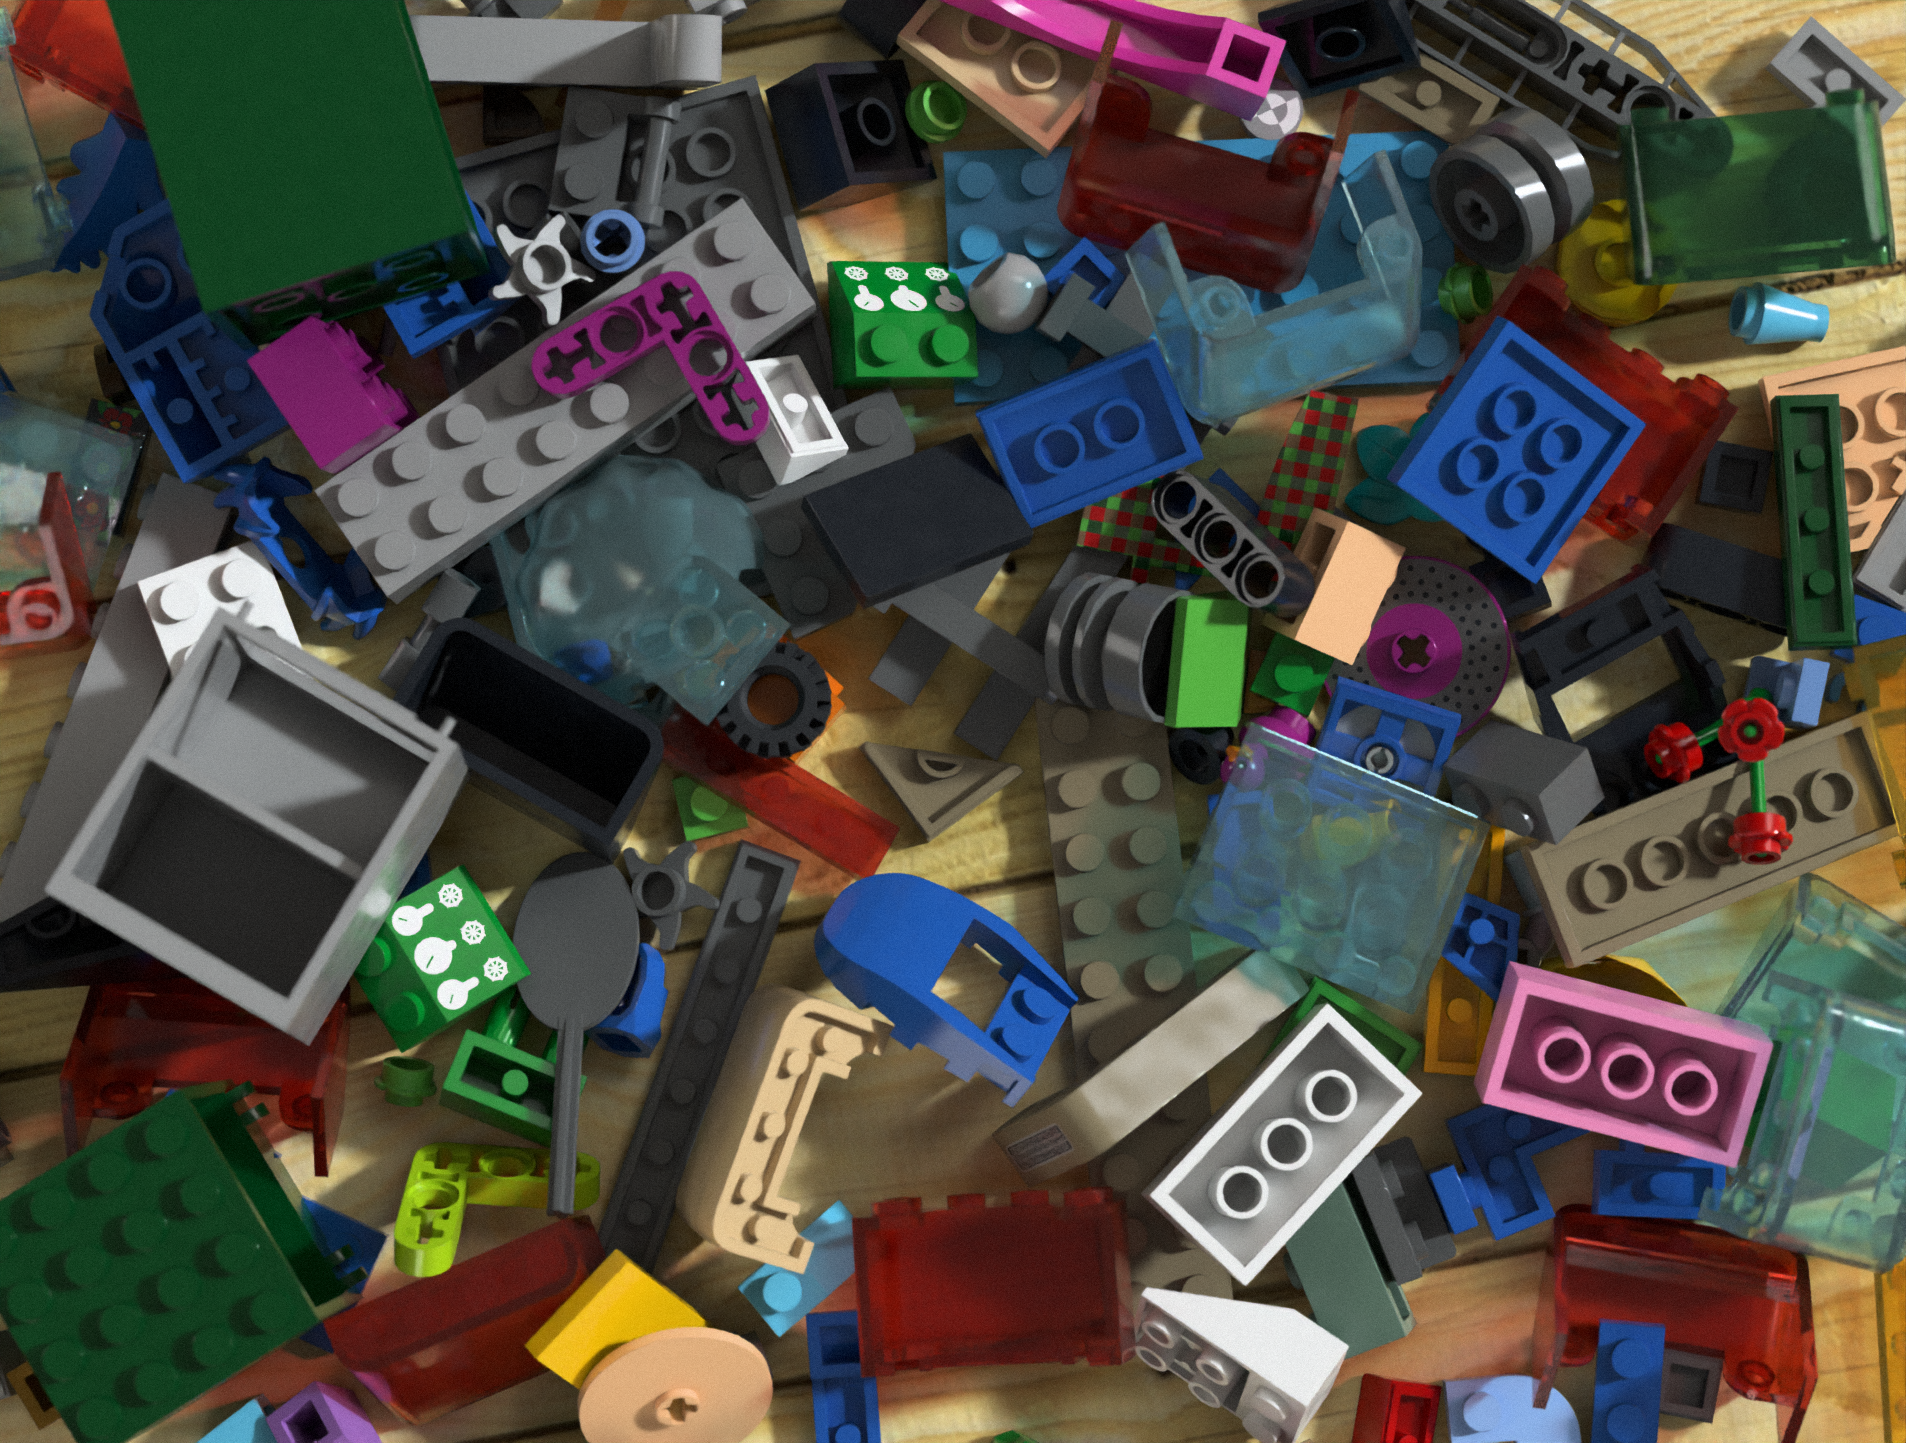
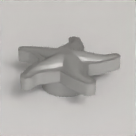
[488,215,596,328]

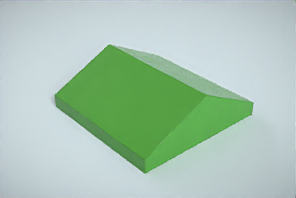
[1164,590,1253,728]

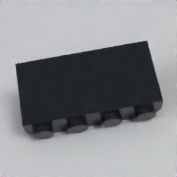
[382,618,664,864]

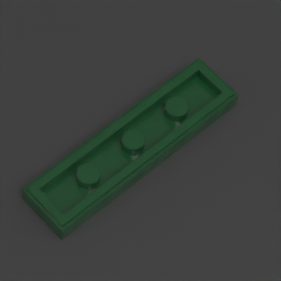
[1770,394,1858,651]

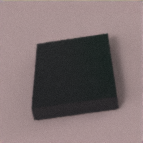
[801,433,1034,609]

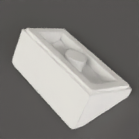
[731,354,849,486]

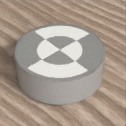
[1239,78,1303,140]

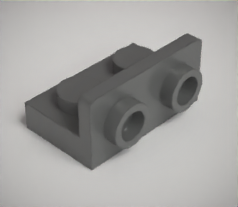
[1352,1136,1456,1286]

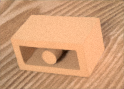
[1261,507,1406,665]

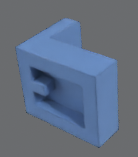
[1743,656,1830,731]

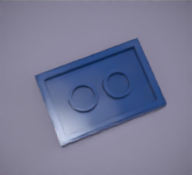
[975,337,1204,529]

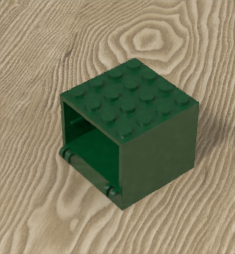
[0,1078,369,1443]

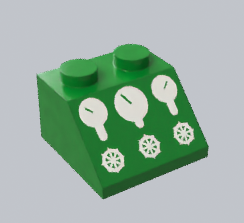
[827,261,978,389]
[353,864,531,1053]

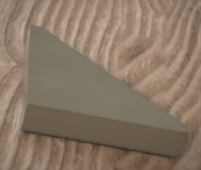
[859,741,1024,842]

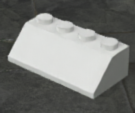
[1141,1003,1423,1286]

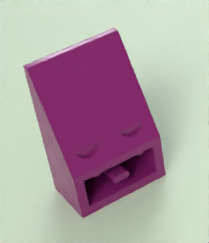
[247,316,420,474]

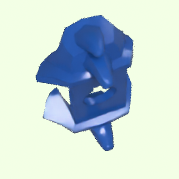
[213,456,388,640]

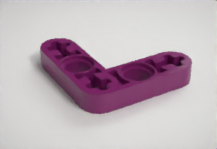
[531,271,770,446]

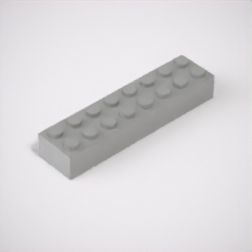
[314,198,818,604]

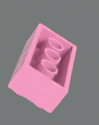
[1474,961,1774,1168]

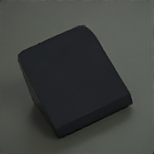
[437,544,509,620]

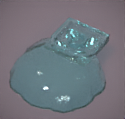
[513,454,791,725]

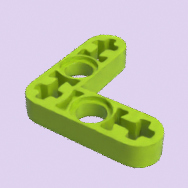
[394,1142,600,1277]

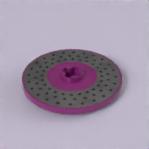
[1320,556,1511,738]

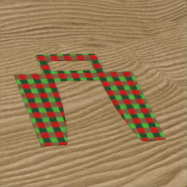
[1076,390,1359,586]

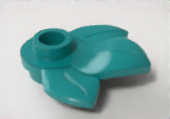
[1345,412,1443,526]

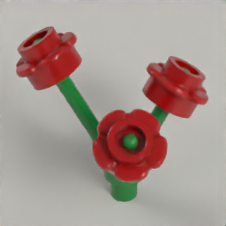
[1644,687,1793,865]

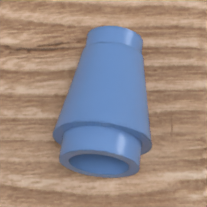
[580,209,645,274]

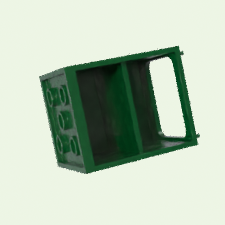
[105,0,491,351]

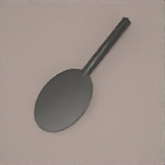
[513,852,640,1219]

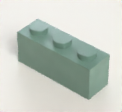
[1283,1171,1417,1360]

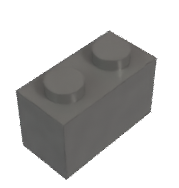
[1442,720,1605,845]

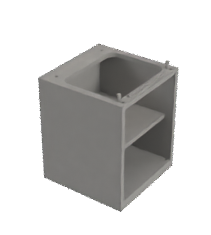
[44,600,471,1046]

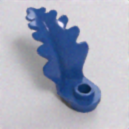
[40,91,166,273]

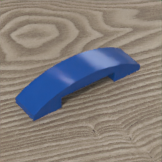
[806,1308,881,1443]

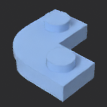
[1442,1373,1581,1443]

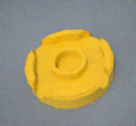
[1554,199,1683,328]

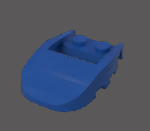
[814,873,1080,1108]

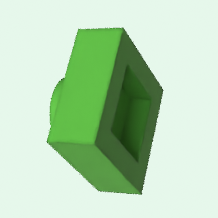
[672,764,750,842]

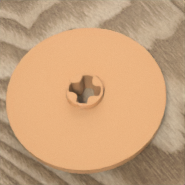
[577,1327,773,1443]

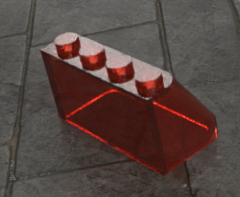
[323,1214,607,1425]

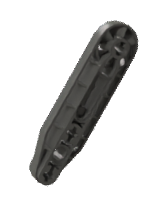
[1405,0,1733,184]

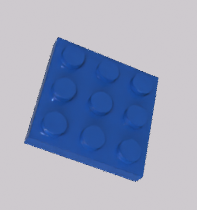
[1386,316,1647,584]

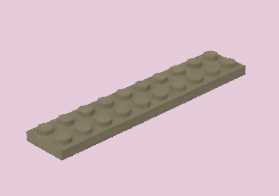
[1034,698,1233,1337]

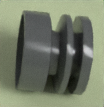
[1045,572,1195,723]

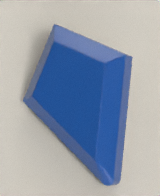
[1434,890,1520,1004]

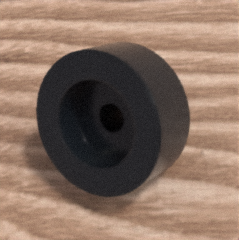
[1168,727,1234,785]

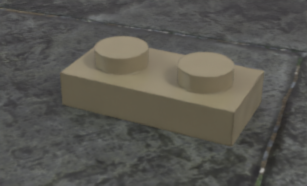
[1358,51,1500,147]

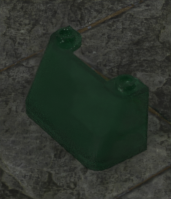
[1615,88,1896,285]

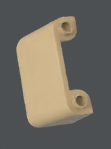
[675,983,893,1274]

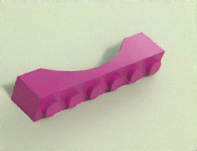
[939,0,1286,122]

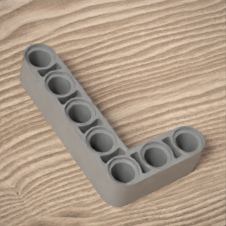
[409,14,722,90]

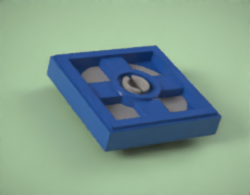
[1299,676,1461,837]

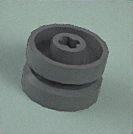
[1429,106,1594,274]

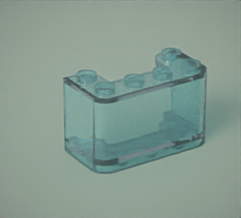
[1697,969,1906,1274]

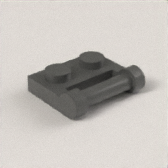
[548,85,682,230]

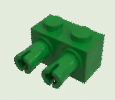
[438,986,590,1149]

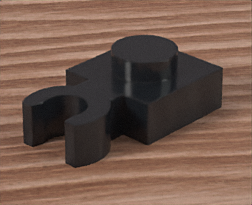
[1464,535,1552,624]

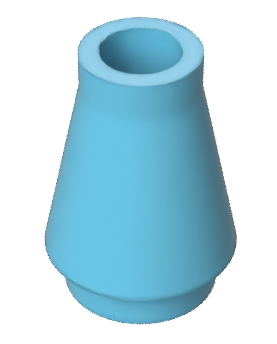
[1729,282,1829,345]

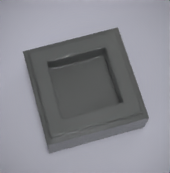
[1659,1347,1724,1424]

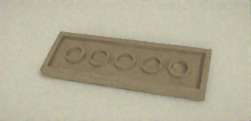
[1520,710,1906,969]

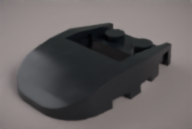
[1510,563,1739,817]

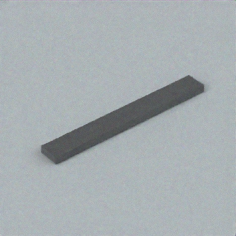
[578,839,802,1288]

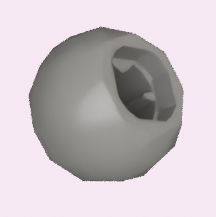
[968,252,1048,335]

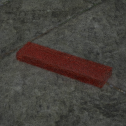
[660,695,900,881]

